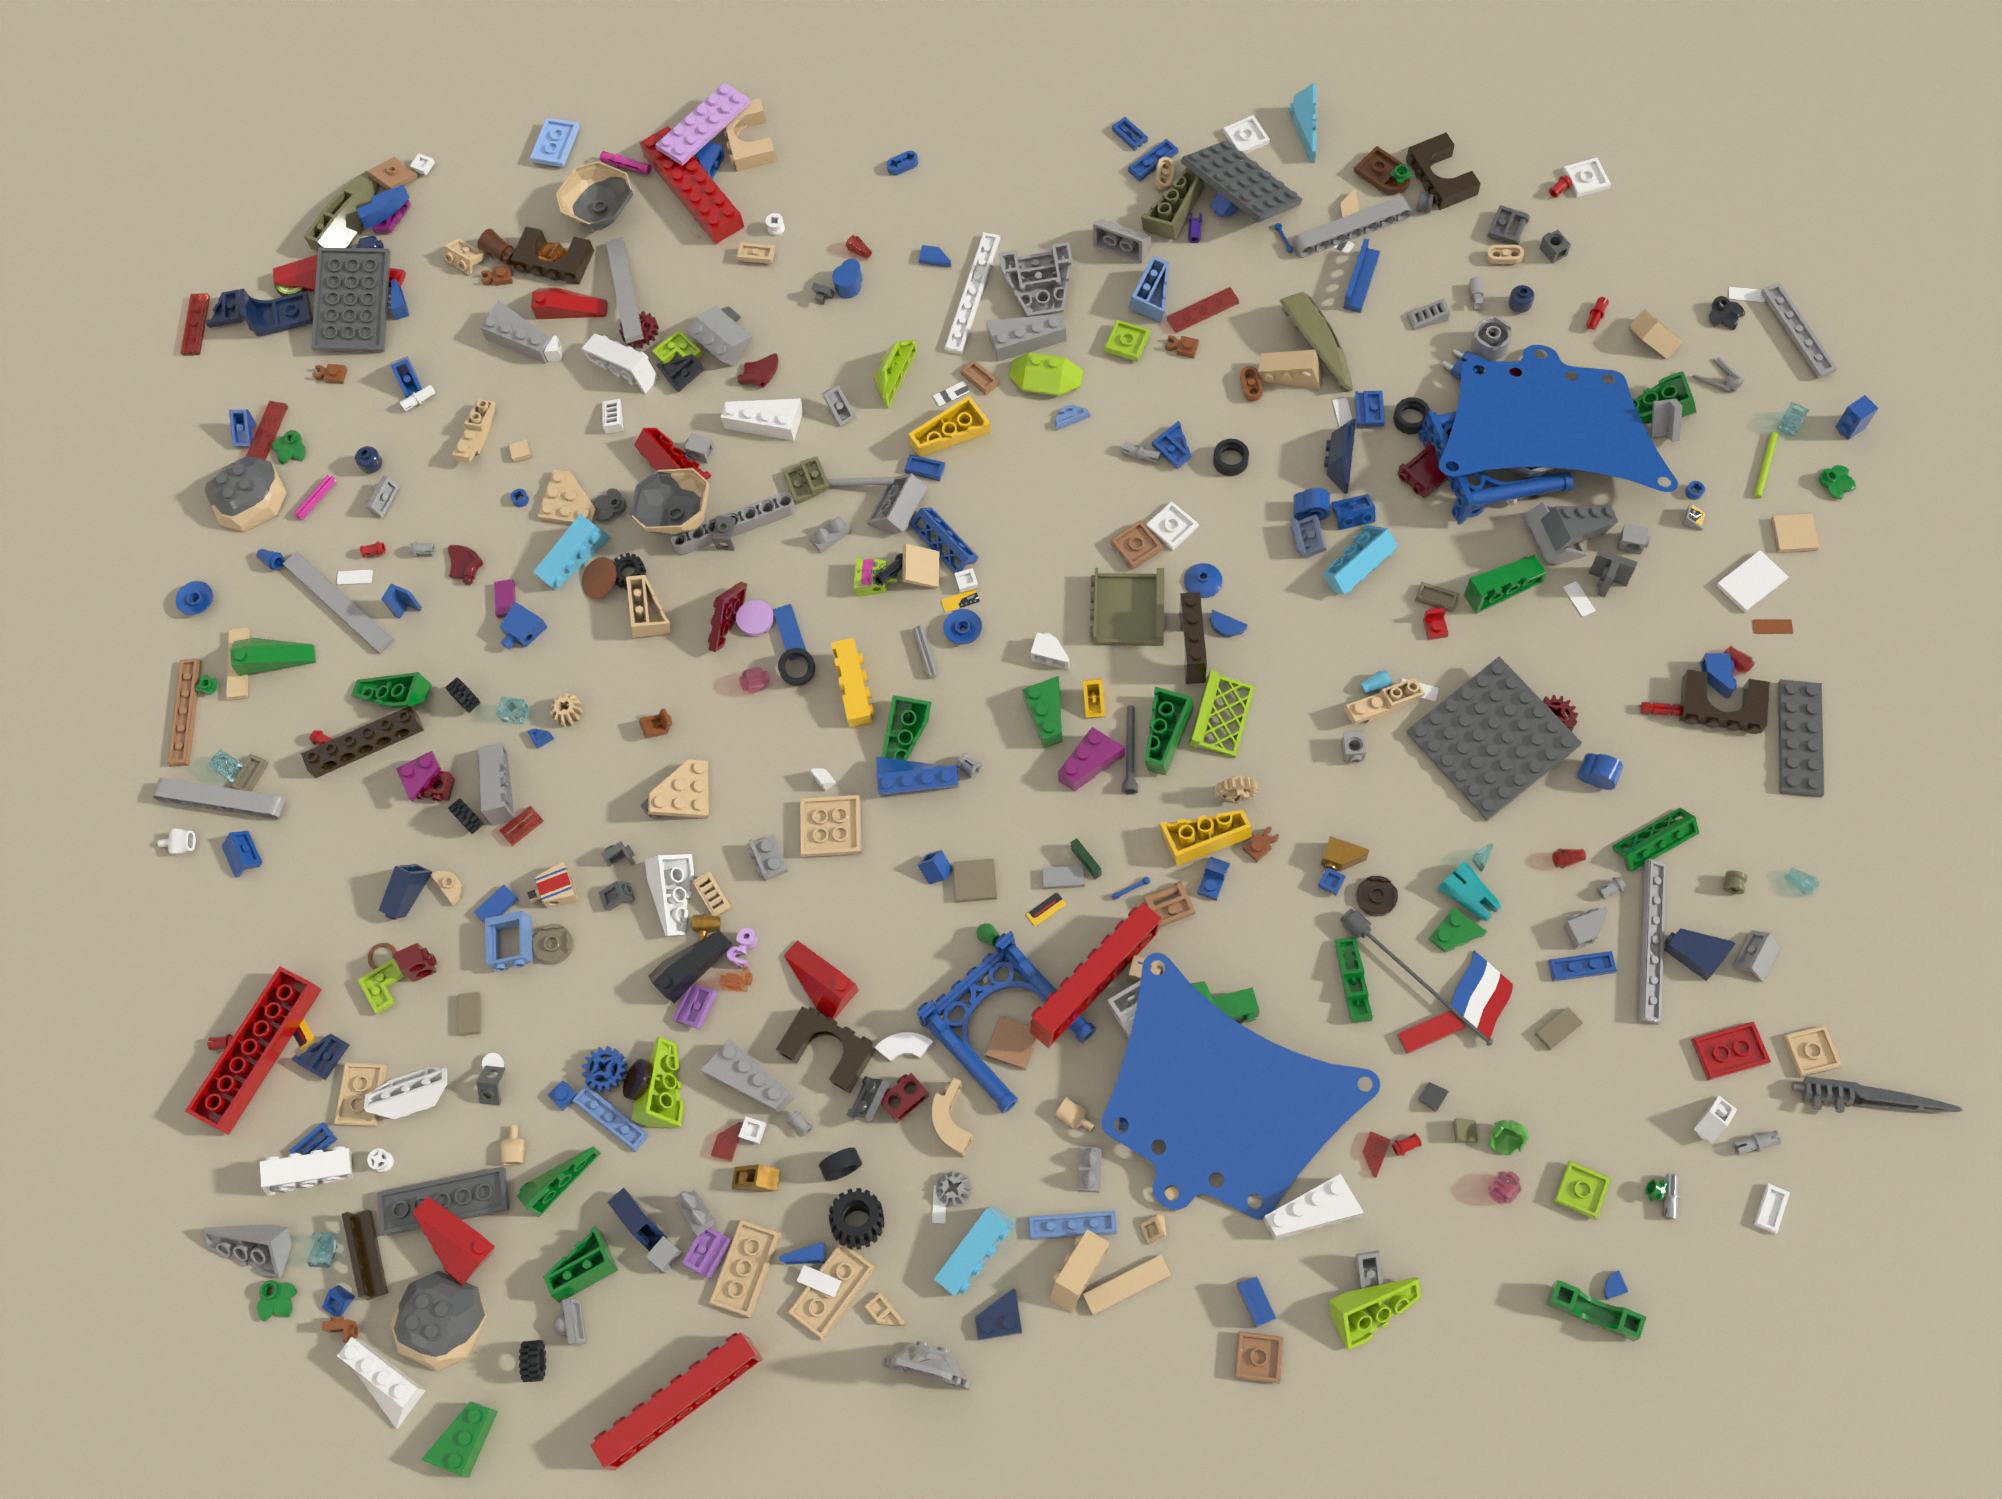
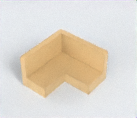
[1629,309,1683,359]

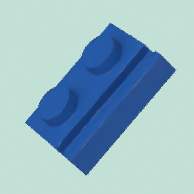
[1355,391,1385,427]

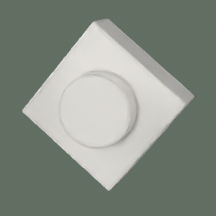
[410,154,435,175]
[955,568,978,593]
[738,1117,767,1144]

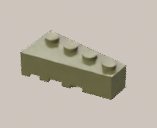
[1141,168,1204,240]

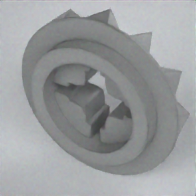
[936,1171,970,1206]

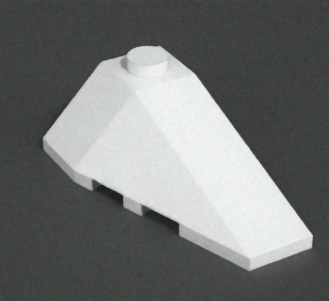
[645,854,694,936]

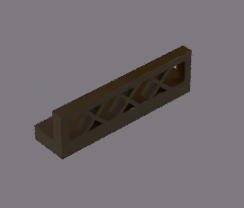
[342,1209,388,1300]

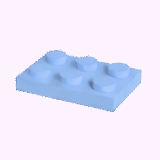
[530,118,580,167]

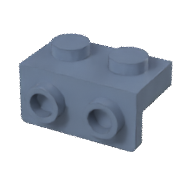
[1290,514,1327,558]

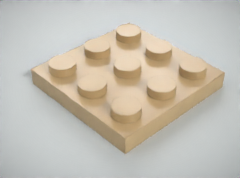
[800,795,862,857]

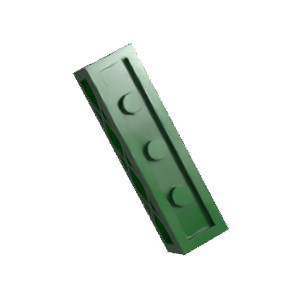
[1612,808,1699,872]

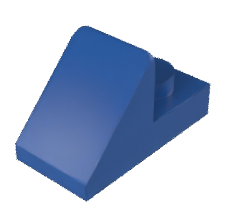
[229,409,257,446]
[1197,857,1230,901]

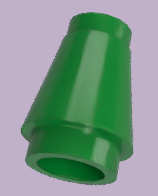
[976,923,1000,947]

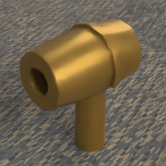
[691,914,721,941]

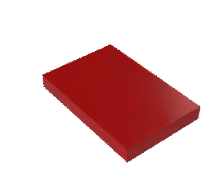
[1691,1021,1771,1081]

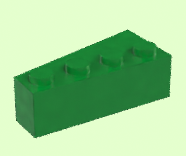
[1464,555,1547,614]

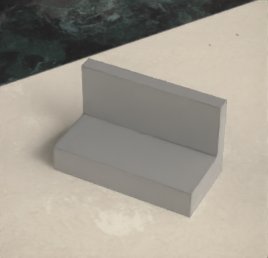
[1651,399,1683,442]
[1733,930,1781,982]

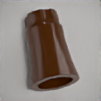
[477,229,515,265]

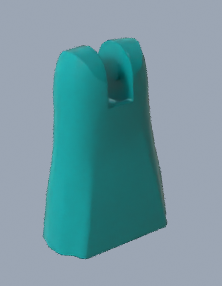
[1437,861,1501,922]

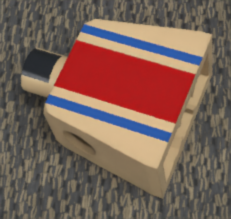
[527,861,579,908]

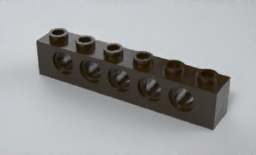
[301,706,424,778]

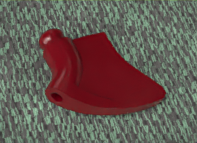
[737,353,778,388]
[448,545,484,585]

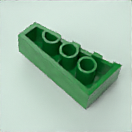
[1145,687,1194,776]

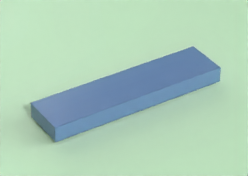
[572,1084,649,1152]
[1028,1211,1117,1240]

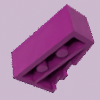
[1058,727,1125,791]

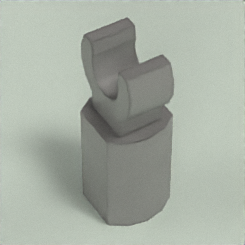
[1469,277,1483,310]

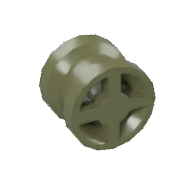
[1723,870,1748,894]

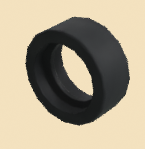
[1393,397,1430,435]
[1213,438,1249,476]
[778,648,815,686]
[819,1147,862,1181]

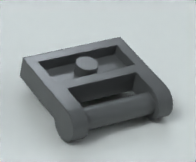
[1487,205,1530,245]
[846,1076,889,1122]

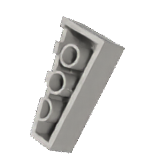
[480,300,551,363]
[986,314,1067,361]

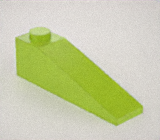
[631,1036,684,1128]
[1329,1277,1421,1351]

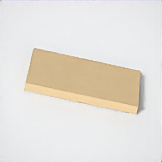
[709,1219,781,1318]
[787,1244,876,1340]

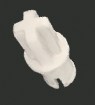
[400,385,435,412]

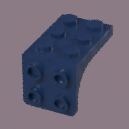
[238,288,312,337]

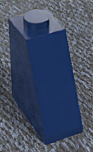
[378,864,432,920]
[1664,928,1736,981]
[607,1188,668,1251]

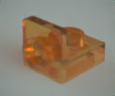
[537,242,567,261]
[719,966,753,992]

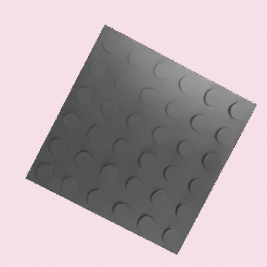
[1407,656,1582,821]

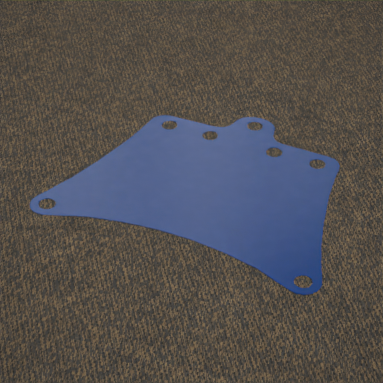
[1438,345,1678,492]
[1101,953,1380,1220]

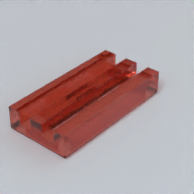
[499,805,544,846]

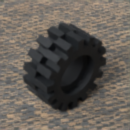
[613,553,647,590]
[445,677,481,713]
[448,798,484,834]
[519,1340,546,1383]

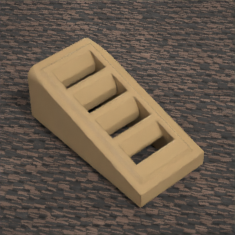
[692,871,731,916]

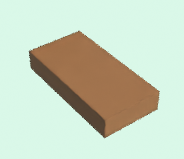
[961,360,999,395]

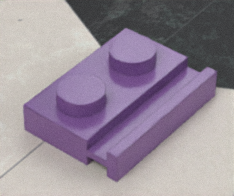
[673,984,718,1030]
[682,1228,732,1279]

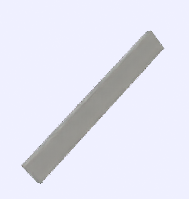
[606,237,644,343]
[282,551,394,653]
[1639,859,1667,1025]

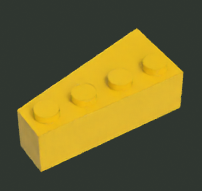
[908,396,990,457]
[831,638,875,728]
[1160,810,1251,867]

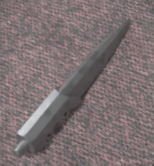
[1791,1076,1963,1113]

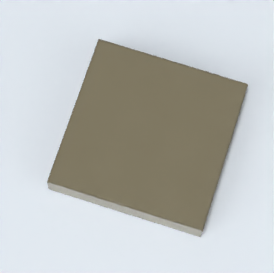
[953,858,997,903]

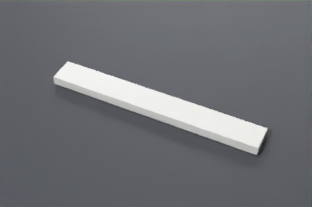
[944,232,1000,355]

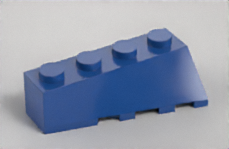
[876,757,959,796]

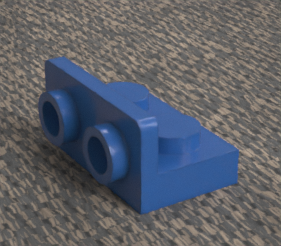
[1331,494,1376,530]

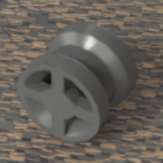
[1416,192,1434,213]

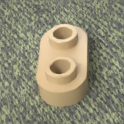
[1154,157,1175,190]
[1486,245,1524,264]

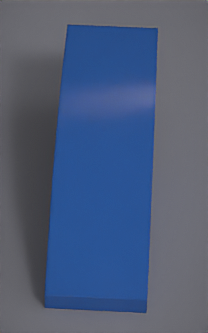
[357,184,410,229]

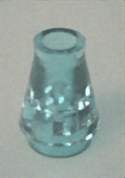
[1785,868,1820,896]

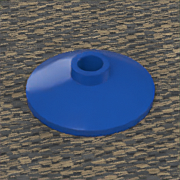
[1184,563,1222,598]
[176,581,213,615]
[943,609,982,645]

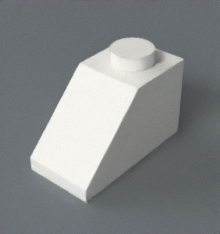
[1031,633,1070,670]
[1694,1096,1737,1143]

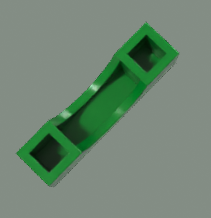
[1546,1280,1646,1342]

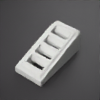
[602,399,624,434]

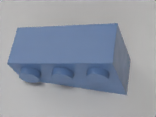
[1128,256,1169,323]

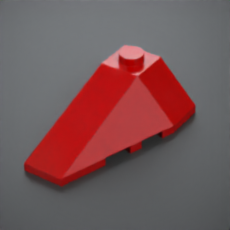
[273,254,318,291]
[531,287,607,319]
[784,940,859,1019]
[412,1196,495,1286]

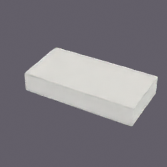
[1753,1183,1790,1234]

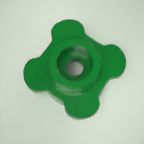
[1390,165,1412,184]
[195,675,218,695]
[1645,1179,1667,1202]

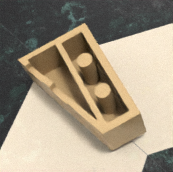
[1258,350,1323,389]
[626,575,671,638]
[1050,1229,1110,1313]

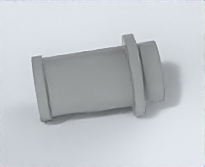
[410,541,435,556]
[1597,877,1626,900]
[786,1109,813,1136]

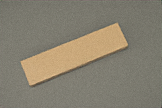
[226,627,250,700]
[1083,1255,1172,1315]

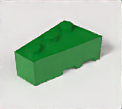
[1022,676,1062,749]
[543,1226,618,1303]
[421,1401,498,1477]

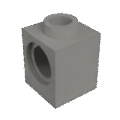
[684,433,715,464]
[1617,524,1650,554]
[1341,731,1366,763]
[645,1236,683,1273]

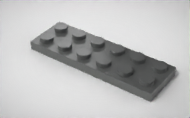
[1778,679,1824,797]
[377,1167,509,1236]

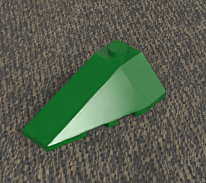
[1632,371,1697,424]
[230,638,316,676]

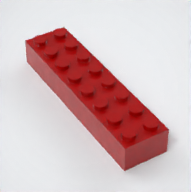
[640,126,744,245]
[1030,903,1162,1049]
[184,966,321,1135]
[590,1332,763,1470]

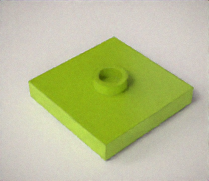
[1104,320,1151,362]
[1553,1160,1612,1220]

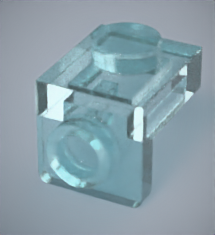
[307,1232,338,1268]

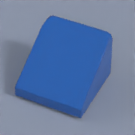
[322,1285,355,1317]

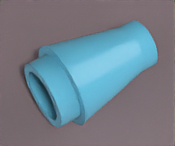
[1361,670,1392,694]

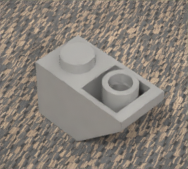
[1564,907,1608,950]

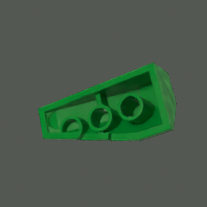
[351,672,432,708]
[882,695,932,761]
[517,1147,601,1217]

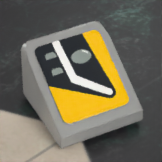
[1683,503,1707,530]

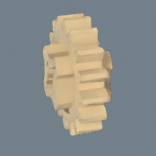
[1214,776,1259,804]

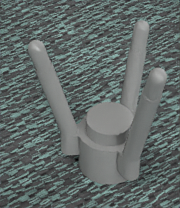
[1693,357,1745,392]

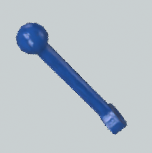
[1275,223,1293,253]
[1111,877,1150,900]

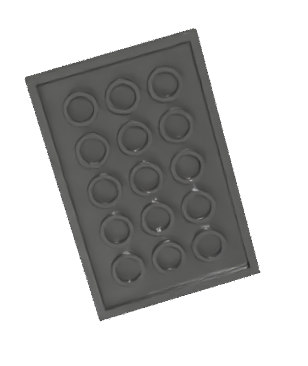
[1181,141,1303,223]
[311,247,391,352]

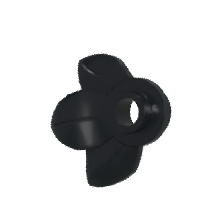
[1709,296,1745,330]

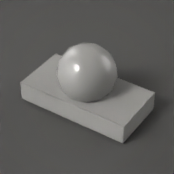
[554,1298,586,1345]

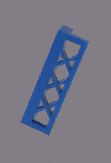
[1343,238,1380,313]
[909,508,979,573]

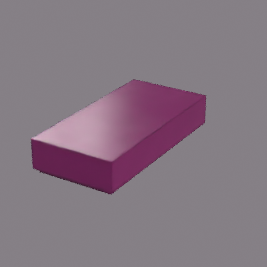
[494,579,515,618]

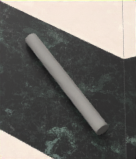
[827,477,896,486]

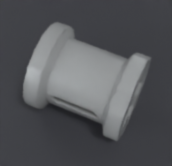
[956,752,982,778]

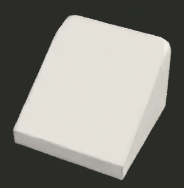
[544,335,562,362]
[811,768,836,791]

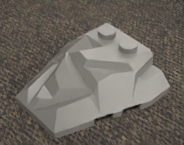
[999,242,1072,317]
[882,1341,971,1390]

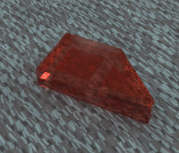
[711,1122,743,1162]
[1362,1131,1391,1178]

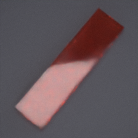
[1167,287,1239,333]
[180,293,210,356]
[245,401,288,460]

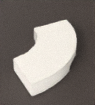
[874,1032,934,1062]

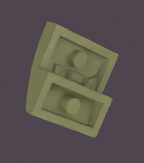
[783,456,830,505]

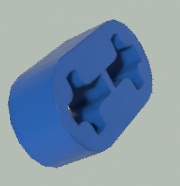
[886,151,918,176]

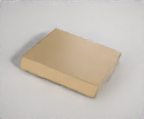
[1771,513,1820,553]
[902,544,939,589]
[1783,1025,1842,1078]

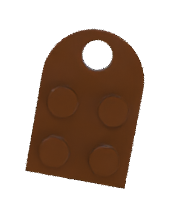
[1353,146,1411,194]

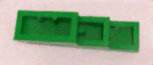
[1335,937,1373,1024]

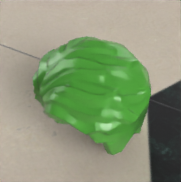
[1489,1120,1529,1155]

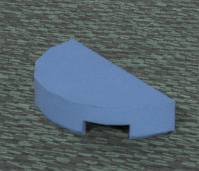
[1055,405,1090,430]

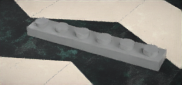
[1761,283,1837,379]

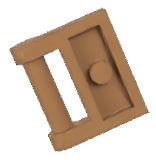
[1143,881,1195,928]

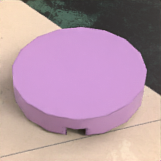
[736,600,775,637]

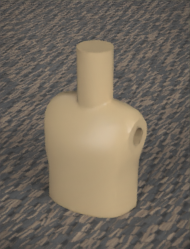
[1055,1097,1095,1131]
[500,1125,526,1166]

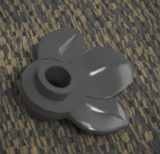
[593,488,626,521]

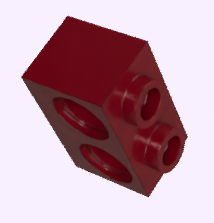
[416,771,455,802]
[395,943,437,982]
[880,1072,929,1123]

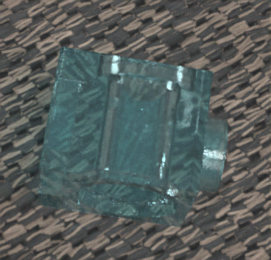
[1776,402,1809,437]
[496,696,530,725]
[208,749,243,782]

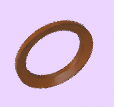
[368,943,397,969]

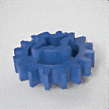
[582,1046,628,1093]

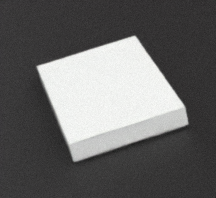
[1716,550,1789,613]

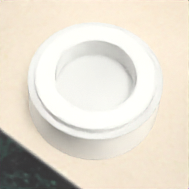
[482,1053,504,1075]

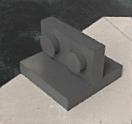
[1589,549,1637,597]

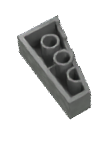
[1541,506,1619,552]

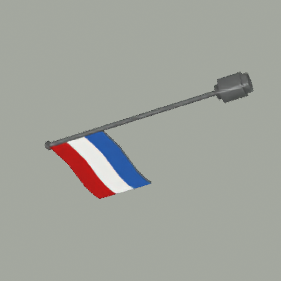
[1340,908,1513,1046]

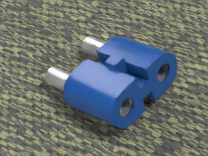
[1442,348,1488,380]

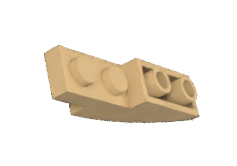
[452,398,496,463]
[1344,678,1425,725]

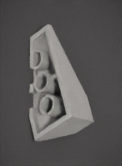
[201,1224,292,1278]

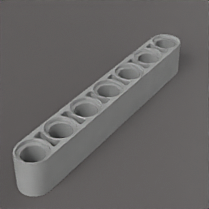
[1293,196,1412,257]
[670,493,796,555]
[152,778,285,820]

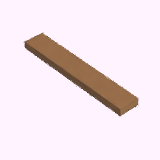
[167,659,201,767]

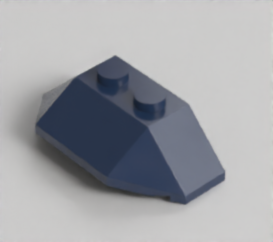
[1324,419,1356,493]

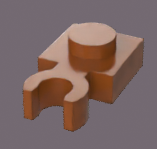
[481,265,513,286]
[1165,335,1199,358]
[313,364,347,384]
[1243,827,1279,862]

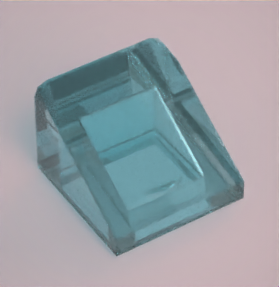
[1472,843,1494,872]

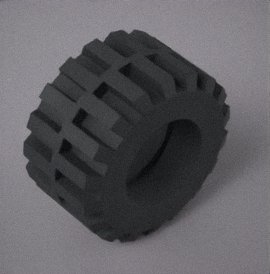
[828,1188,885,1250]

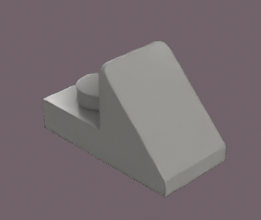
[821,384,856,426]
[1355,1250,1383,1289]

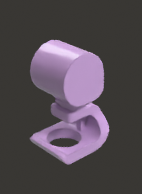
[727,928,758,969]

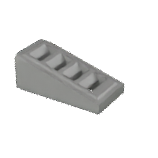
[1407,299,1450,330]

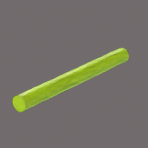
[1753,431,1778,498]

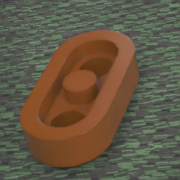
[1240,366,1263,401]

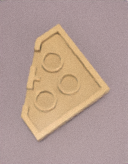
[538,469,597,525]
[648,759,709,818]

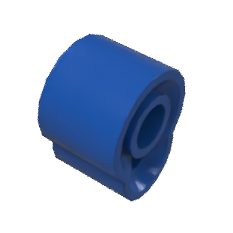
[832,259,863,299]
[1293,488,1330,521]
[1577,753,1623,790]

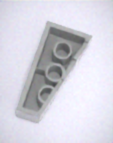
[477,742,516,825]
[701,1039,794,1114]

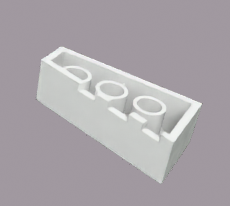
[581,333,659,394]
[721,399,804,441]

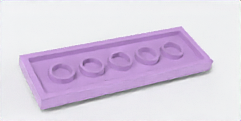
[656,83,751,166]

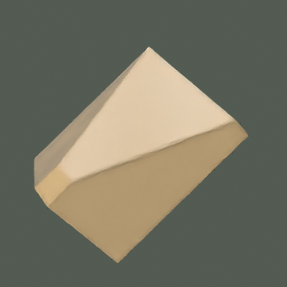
[1139,1215,1167,1244]

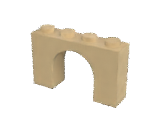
[723,98,777,171]

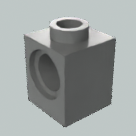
[1540,230,1571,264]

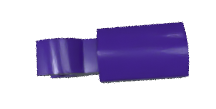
[1188,212,1202,243]

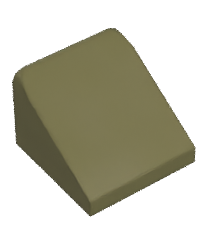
[1453,1119,1478,1143]

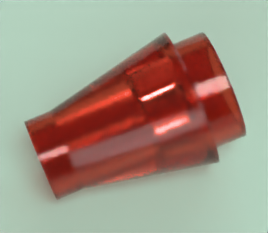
[845,235,872,260]
[1724,646,1755,674]
[1552,848,1586,869]

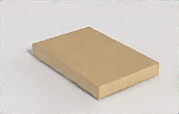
[334,1062,387,1127]

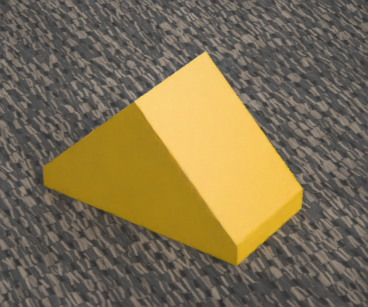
[1082,678,1105,718]

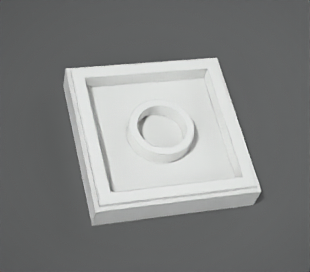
[1222,115,1270,154]
[1563,157,1611,198]
[1145,501,1199,551]

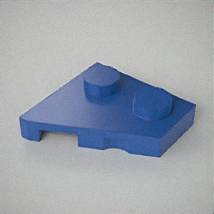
[1152,421,1191,469]

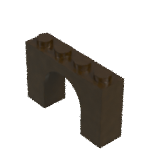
[1406,132,1481,210]
[511,227,594,284]
[1179,592,1207,684]
[1679,669,1770,734]
[776,1006,876,1094]

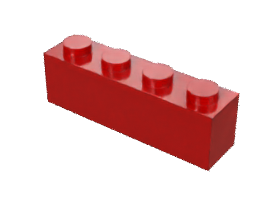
[634,428,711,480]

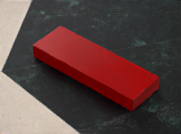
[1397,1010,1465,1054]

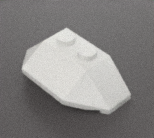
[364,1067,447,1119]

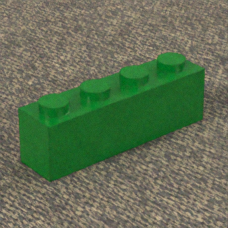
[1213,987,1260,1023]

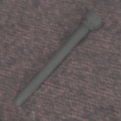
[1122,705,1138,795]

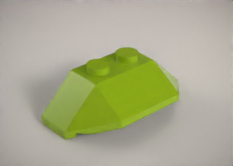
[873,340,917,409]
[1009,352,1084,396]

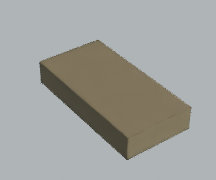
[1415,582,1459,613]
[230,754,268,792]
[458,992,480,1036]
[1535,1007,1583,1050]

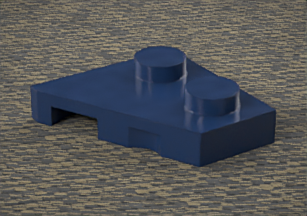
[206,289,242,328]
[291,1033,350,1080]
[975,1289,1022,1341]

